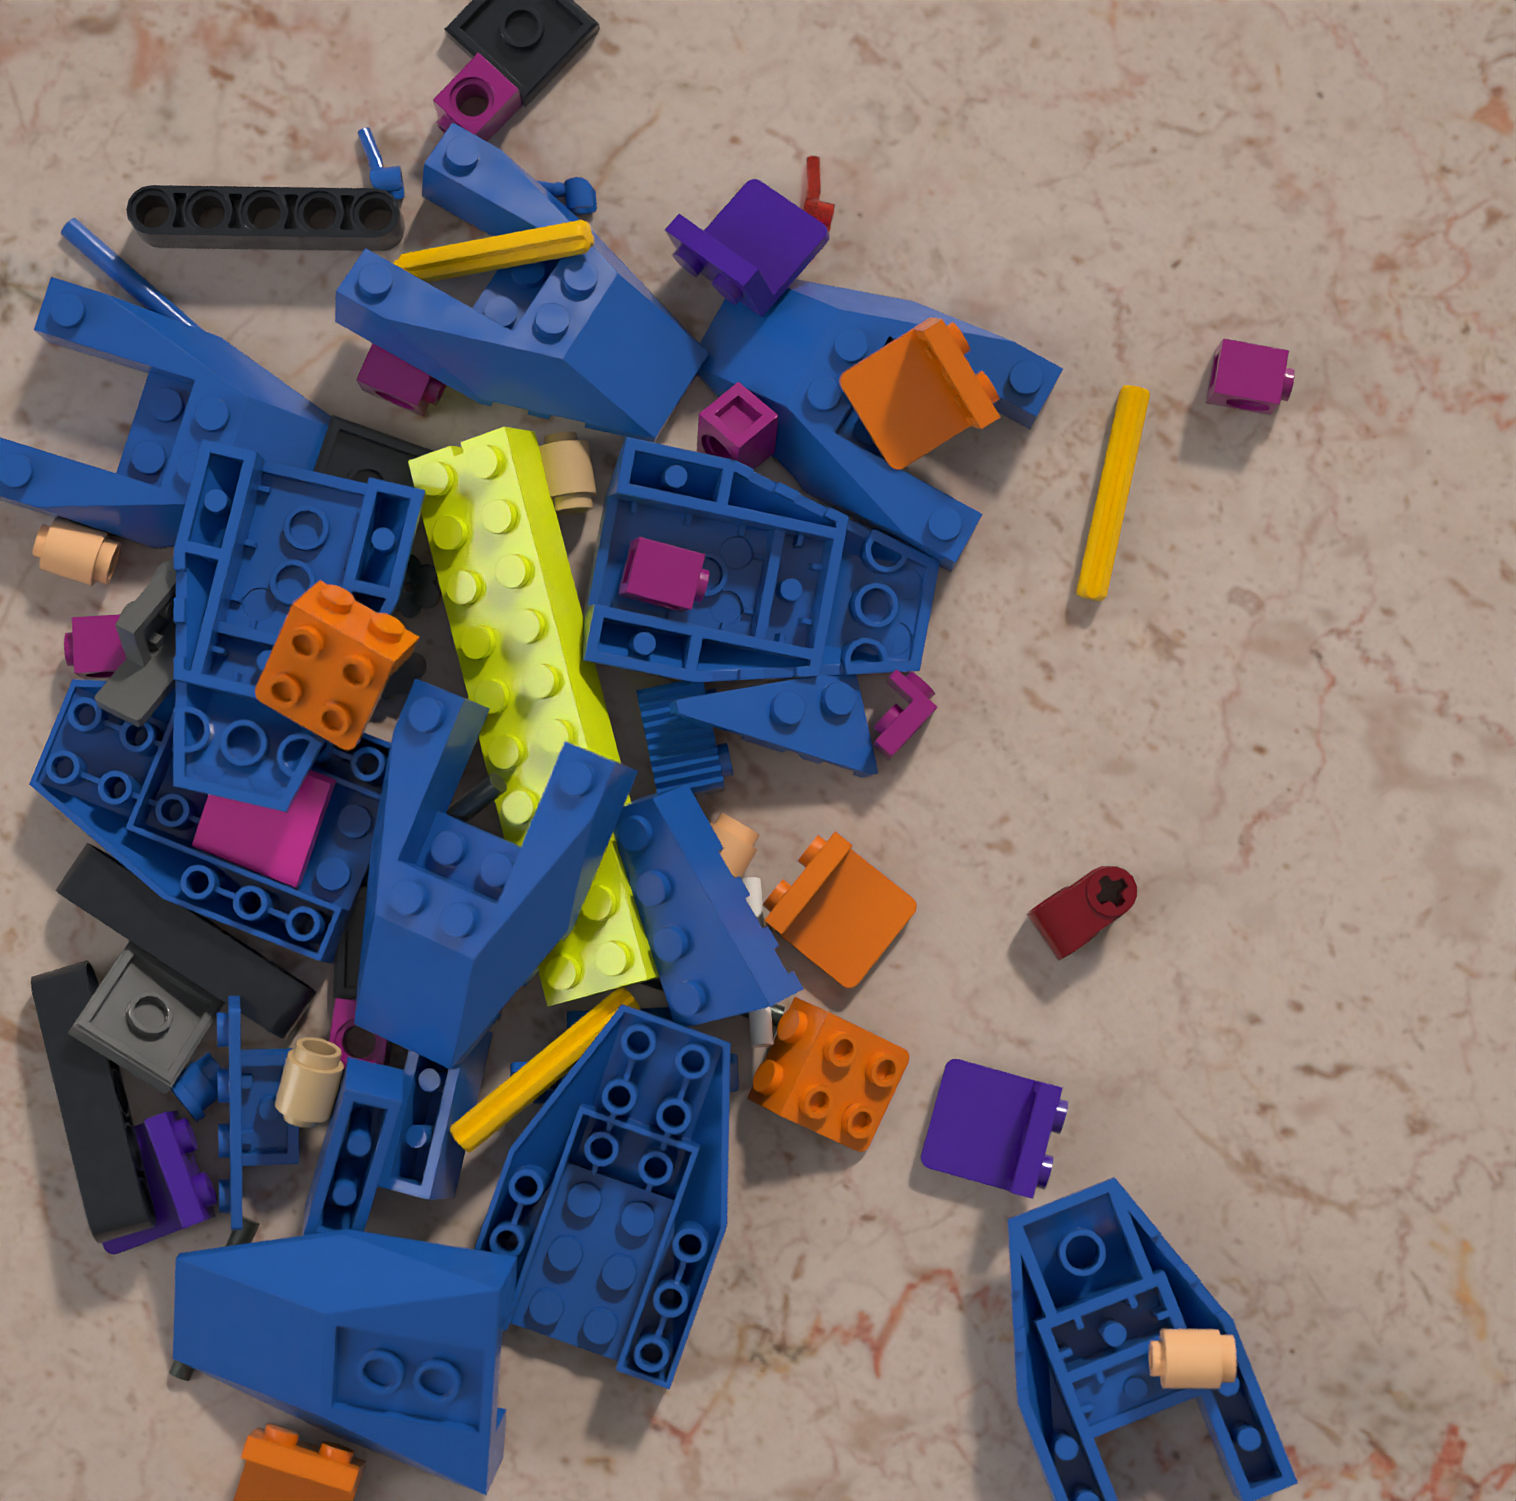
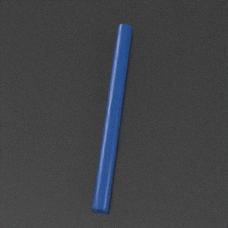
[61,218,205,331]

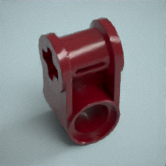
[1026,866,1137,961]

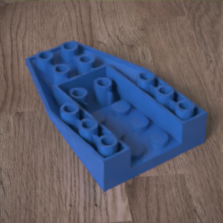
[29,679,391,964]
[474,1004,731,1390]
[173,1229,517,1495]

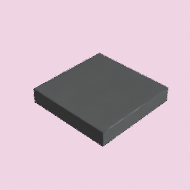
[68,941,225,1095]

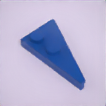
[669,674,878,778]

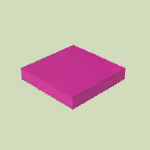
[192,770,336,888]

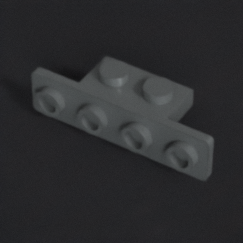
[95,555,176,727]

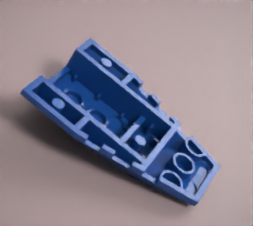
[582,437,940,683]
[173,439,426,813]

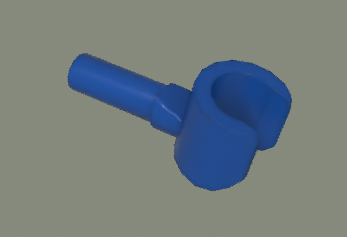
[358,127,405,199]
[537,177,597,215]

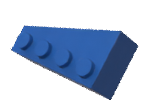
[613,784,804,1027]

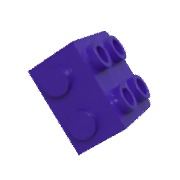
[665,179,830,317]
[920,1059,1068,1199]
[102,1110,217,1255]

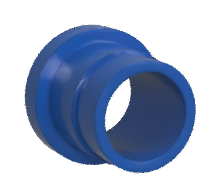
[170,1052,221,1122]

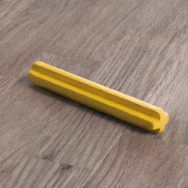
[393,220,595,283]
[1076,385,1150,601]
[450,987,641,1152]

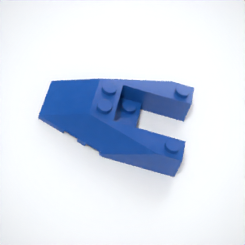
[335,122,709,442]
[0,277,331,549]
[697,279,1063,572]
[354,678,638,1070]
[1007,1177,1298,1501]

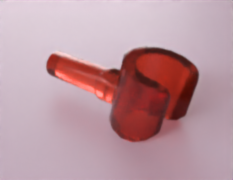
[803,156,836,232]

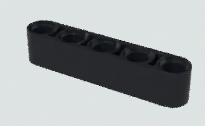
[126,185,406,251]
[56,843,317,1040]
[31,960,156,1244]

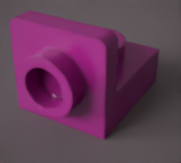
[873,669,937,761]

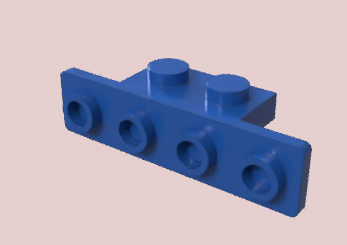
[217,996,299,1230]

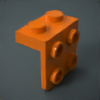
[839,317,1000,470]
[255,580,419,750]
[762,831,917,988]
[747,997,909,1152]
[233,1424,366,1501]

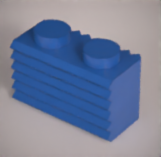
[636,681,734,797]

